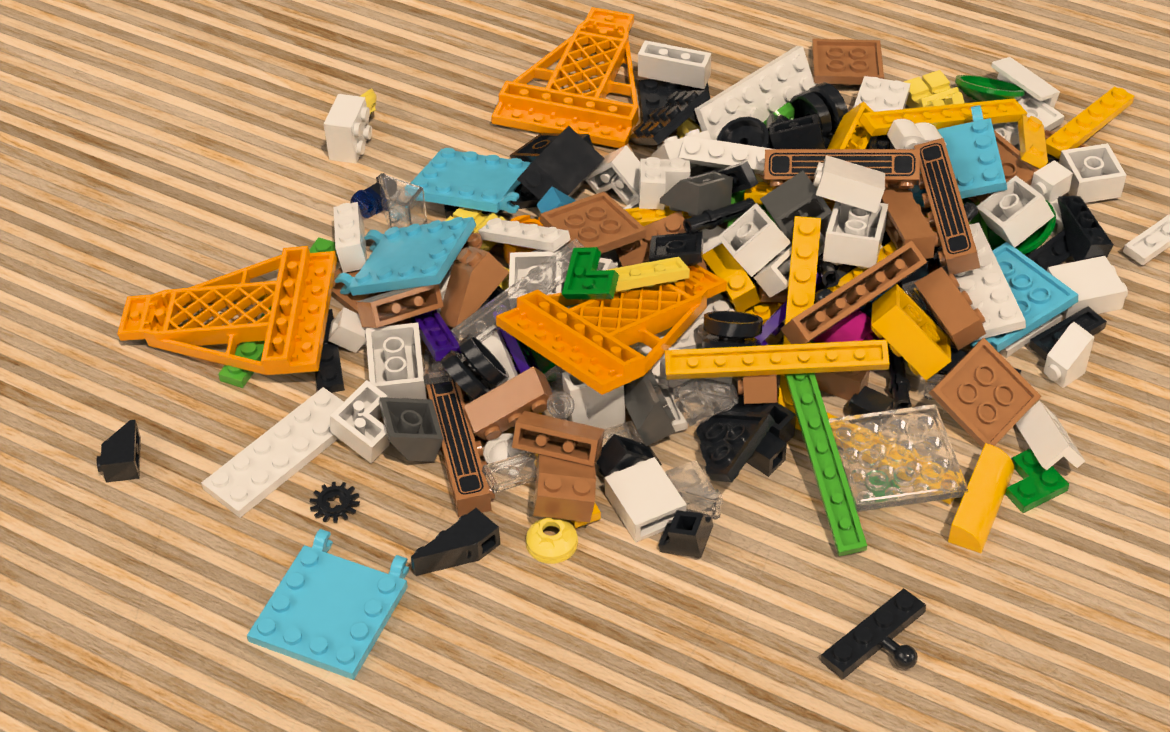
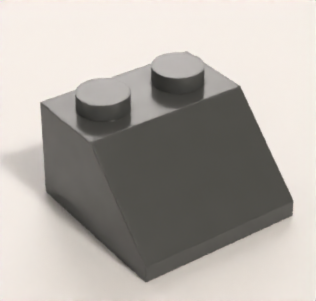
[379,397,443,462]

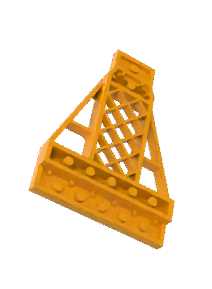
[491,7,639,148]
[117,246,337,375]
[496,264,727,395]

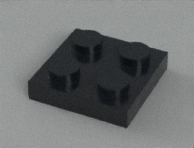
[649,231,704,266]

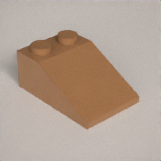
[439,246,509,331]
[533,454,596,522]

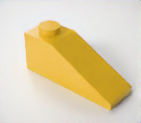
[703,243,760,312]

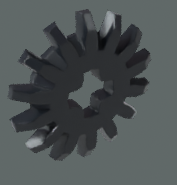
[309,482,360,523]

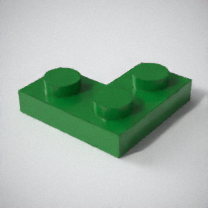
[562,247,619,299]
[1005,448,1069,513]

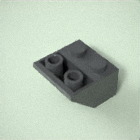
[660,171,733,217]
[760,171,832,240]
[624,370,676,446]

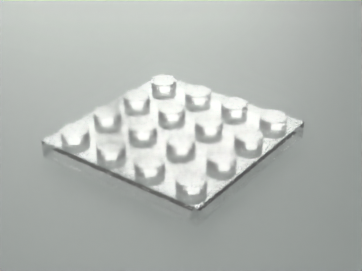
[829,404,968,512]

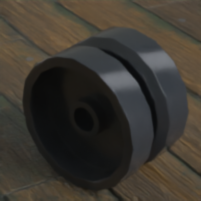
[790,82,848,138]
[717,117,773,149]
[701,311,763,349]
[441,333,509,400]

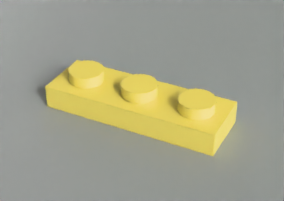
[608,257,690,292]

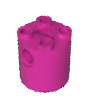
[813,310,885,343]

